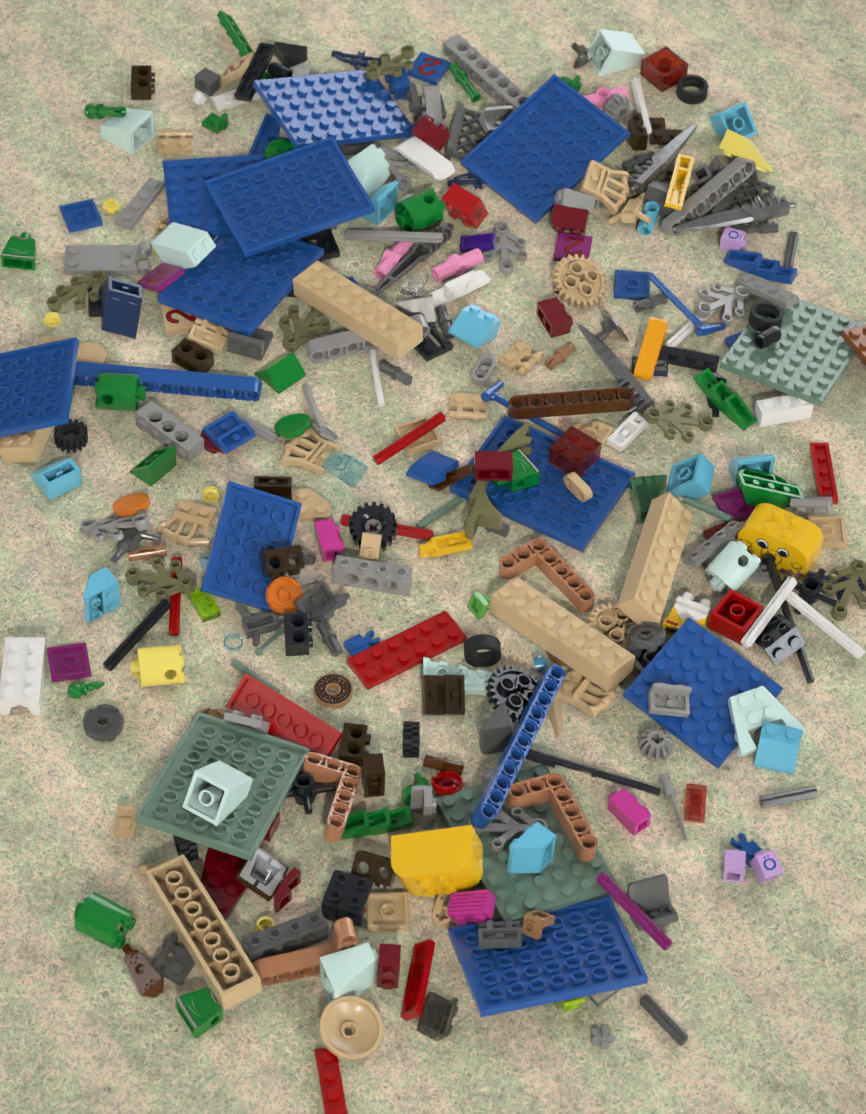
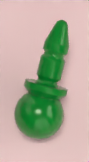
[67,681,105,699]

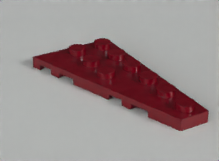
[200,847,248,921]

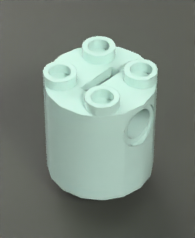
[705,541,761,593]

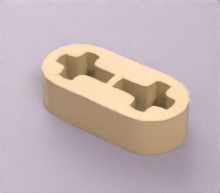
[563,471,593,503]
[432,894,452,929]

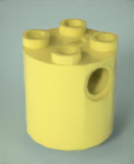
[130,644,185,687]

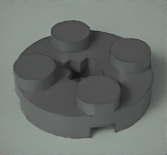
[626,622,666,652]
[83,704,124,742]

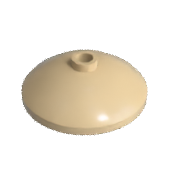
[319,996,383,1060]

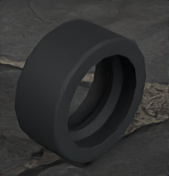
[676,75,709,105]
[748,301,784,332]
[464,634,501,667]

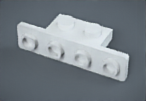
[430,269,491,309]

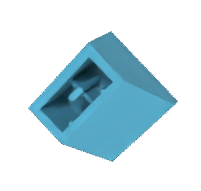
[30,458,82,500]
[83,567,121,623]
[507,822,557,874]

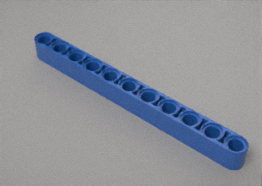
[73,361,262,401]
[471,665,565,829]

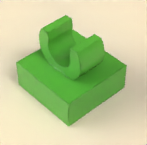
[467,591,491,620]

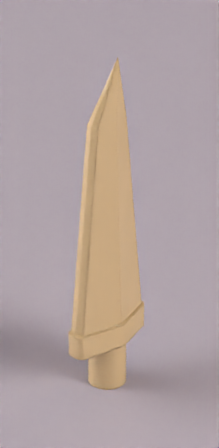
[548,697,563,738]

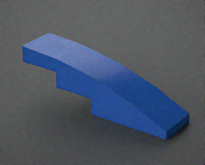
[723,249,798,285]

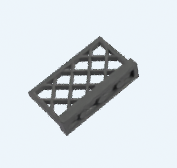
[444,102,489,160]
[711,177,776,233]

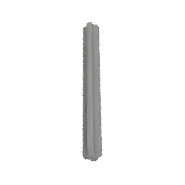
[344,230,444,243]

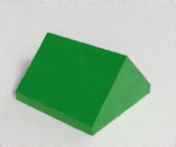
[254,352,306,394]
[130,446,176,487]

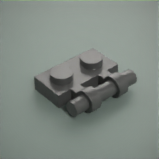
[478,919,522,949]
[152,935,195,985]

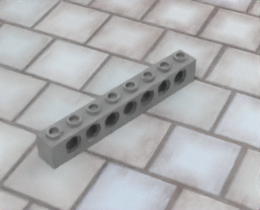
[442,34,529,115]

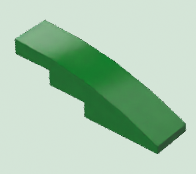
[693,368,757,430]
[341,805,415,840]

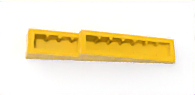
[664,153,695,211]

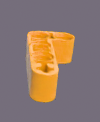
[633,316,668,382]

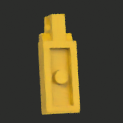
[418,531,473,558]

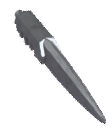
[628,124,697,194]
[672,193,796,231]
[371,222,454,296]
[577,325,655,415]

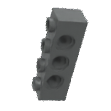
[242,909,329,963]

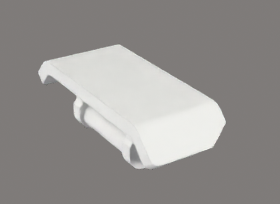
[394,136,455,180]

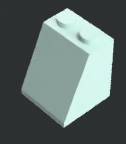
[585,29,645,76]
[100,108,155,155]
[347,144,390,197]
[151,222,216,269]
[182,760,253,826]
[320,942,378,1003]

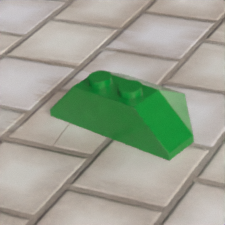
[736,467,804,509]

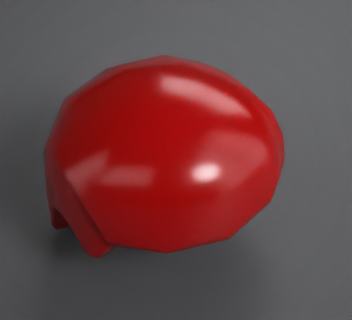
[431,771,463,797]

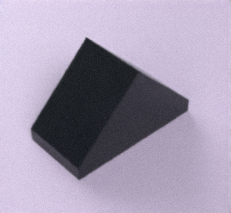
[274,42,308,68]

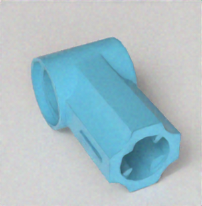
[637,201,660,236]

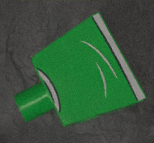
[1,232,36,271]
[492,449,540,492]
[175,987,223,1039]

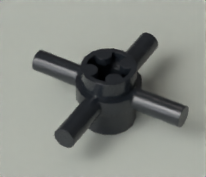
[782,568,838,615]
[286,772,336,815]

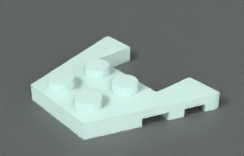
[728,686,807,757]

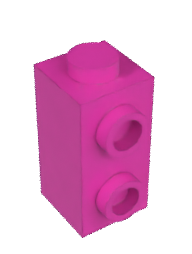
[314,519,344,562]
[607,788,651,836]

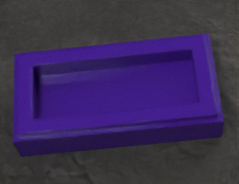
[460,232,496,253]

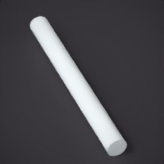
[369,349,385,407]

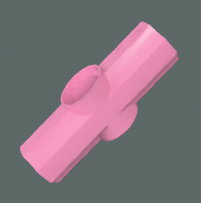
[584,86,629,109]
[374,242,413,281]
[431,248,484,282]

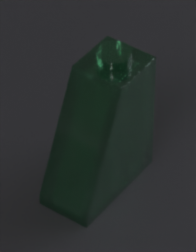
[628,474,667,523]

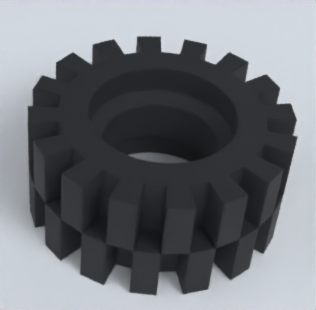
[54,419,88,453]
[403,721,420,758]
[173,835,199,862]

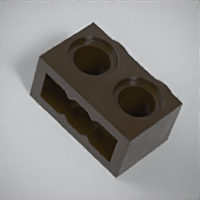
[131,65,155,100]
[171,338,214,373]
[259,544,305,579]
[339,722,371,769]
[361,753,385,798]
[350,850,396,889]

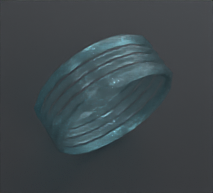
[224,634,243,652]

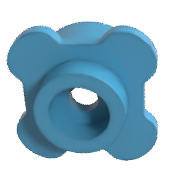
[533,652,548,673]

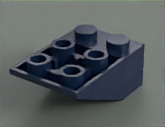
[100,277,142,339]

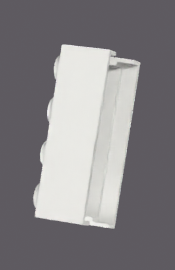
[0,637,47,715]

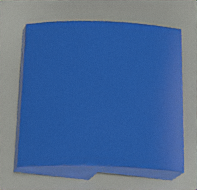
[202,411,256,454]
[406,451,459,486]

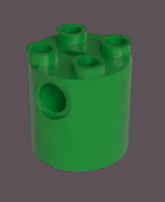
[395,188,445,232]
[95,373,146,412]
[74,892,136,949]

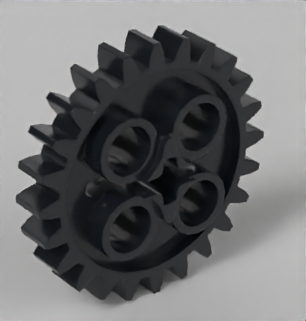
[486,665,539,723]

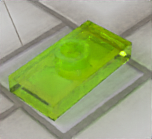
[187,587,221,623]

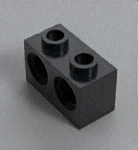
[284,613,313,656]

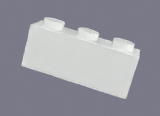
[754,395,814,427]

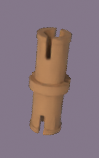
[544,341,576,371]
[127,544,167,562]

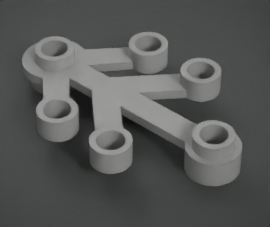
[376,145,416,192]
[482,222,527,275]
[696,283,749,325]
[80,514,149,543]
[468,806,549,853]

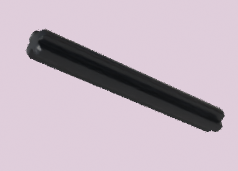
[103,599,171,671]

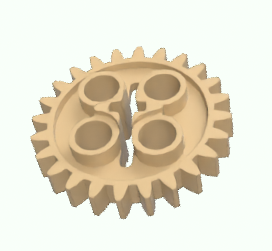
[551,254,608,309]
[587,602,635,649]

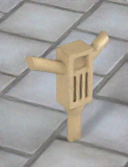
[609,191,651,225]

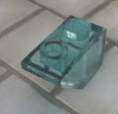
[322,452,368,488]

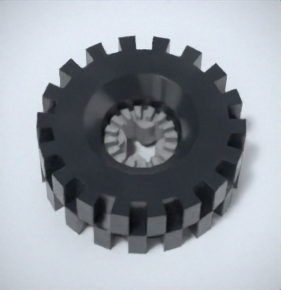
[349,502,398,551]

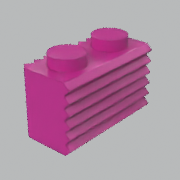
[447,889,496,925]

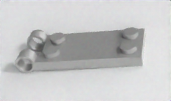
[64,241,152,276]

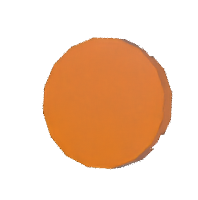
[112,493,151,516]
[265,576,303,615]

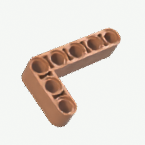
[499,538,595,612]
[301,752,362,843]
[506,773,598,862]
[252,918,358,987]

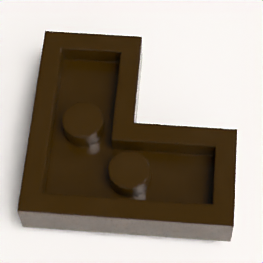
[649,117,683,145]

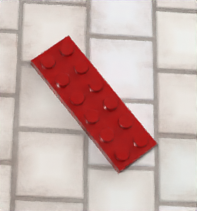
[346,610,467,690]
[225,673,343,757]

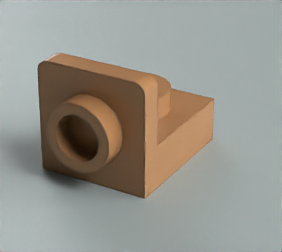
[521,909,556,940]

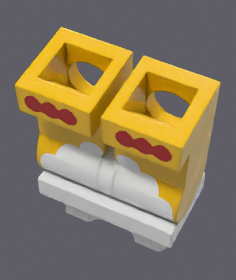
[663,592,711,637]

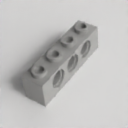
[135,401,204,463]
[333,555,413,596]

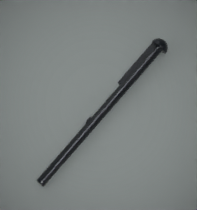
[761,553,814,683]
[506,744,661,796]

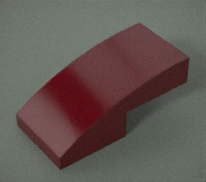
[274,867,301,913]

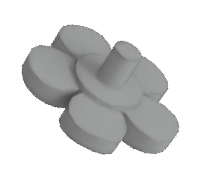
[591,1026,615,1050]

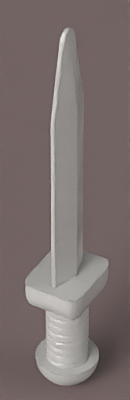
[659,774,688,841]

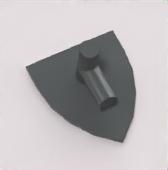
[597,310,629,342]

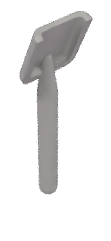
[302,383,339,441]

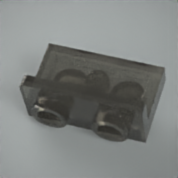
[416,991,458,1041]

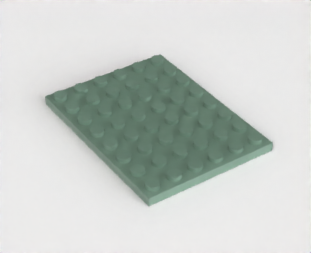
[719,299,865,407]
[134,712,311,861]
[436,764,619,922]

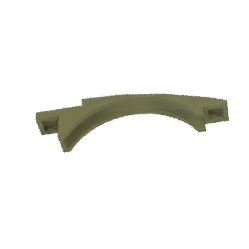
[463,422,532,540]

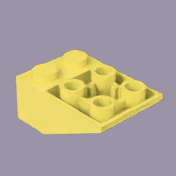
[719,129,773,173]

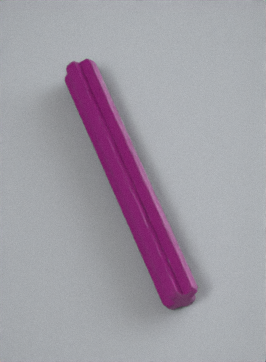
[596,871,673,951]

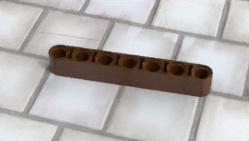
[507,387,634,419]

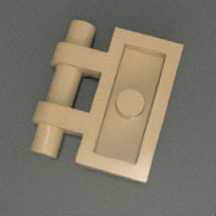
[158,128,193,154]
[187,317,230,355]
[497,339,544,376]
[449,392,487,421]

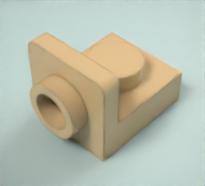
[113,805,138,839]

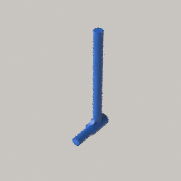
[648,273,726,337]
[481,380,567,440]

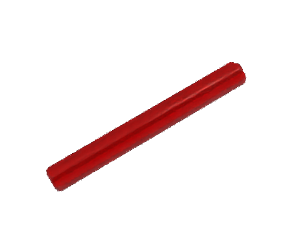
[373,412,446,465]
[340,514,434,541]
[169,556,182,636]

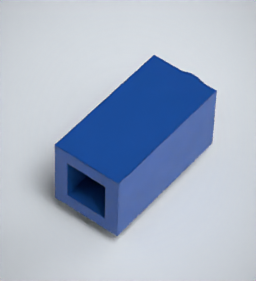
[384,67,411,100]

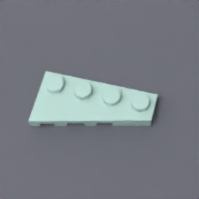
[423,657,493,695]

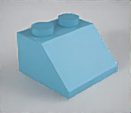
[709,102,758,138]
[361,181,399,226]
[448,304,501,349]
[666,453,715,499]
[729,454,775,487]
[754,721,803,775]

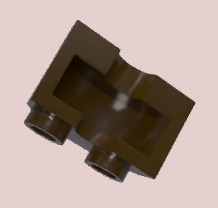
[626,113,648,151]

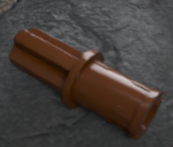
[423,754,464,775]

